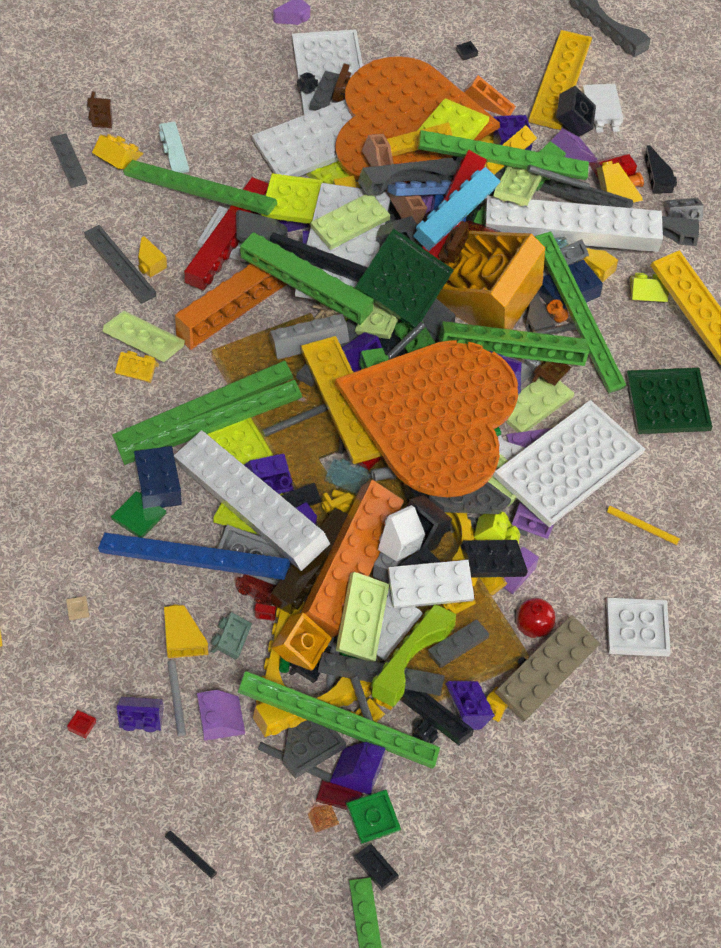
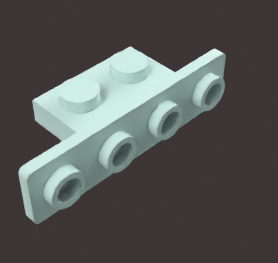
[159,122,189,173]

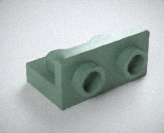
[210,612,252,660]

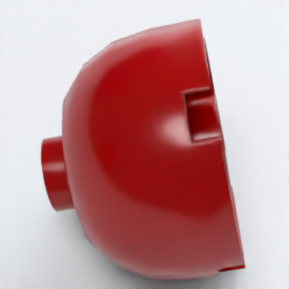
[516,598,556,638]

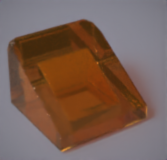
[308,805,339,833]

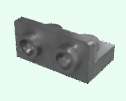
[664,197,703,221]

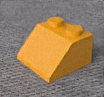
[271,613,332,670]

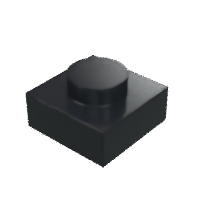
[456,41,478,61]

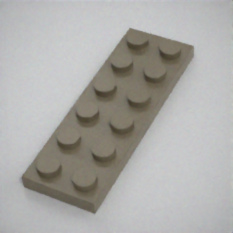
[495,615,600,722]

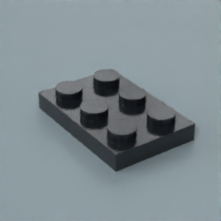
[460,540,528,578]

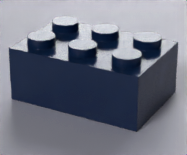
[538,259,603,309]
[134,446,182,509]

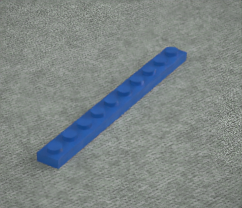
[98,533,290,580]

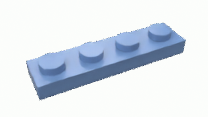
[387,180,451,196]

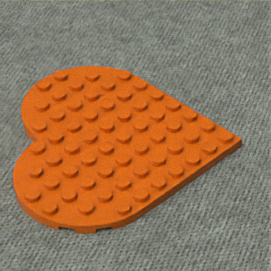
[336,56,500,183]
[335,340,518,497]

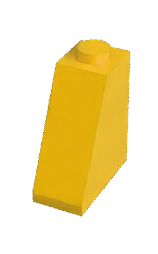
[597,161,643,203]
[164,605,208,658]

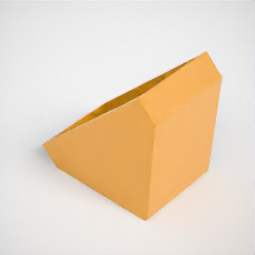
[437,231,545,330]

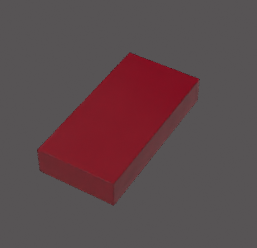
[316,780,363,810]

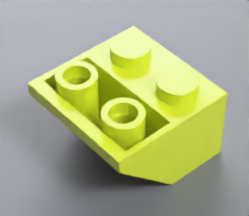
[630,273,669,302]
[474,511,520,544]

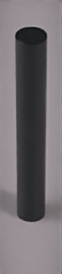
[165,830,217,879]

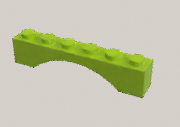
[371,605,456,707]

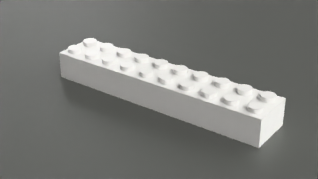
[484,196,663,252]
[174,430,330,571]

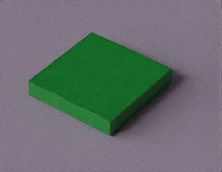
[111,491,166,538]
[346,790,402,845]

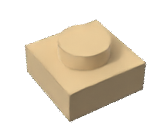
[66,596,89,621]

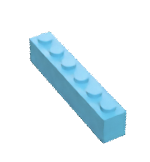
[413,167,501,251]

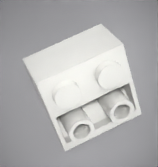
[378,505,425,561]

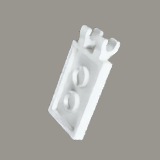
[582,84,623,133]

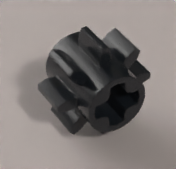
[297,72,318,93]
[413,719,439,744]

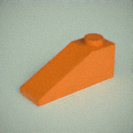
[464,75,516,116]

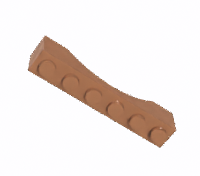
[362,134,427,224]

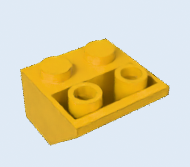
[92,134,143,169]

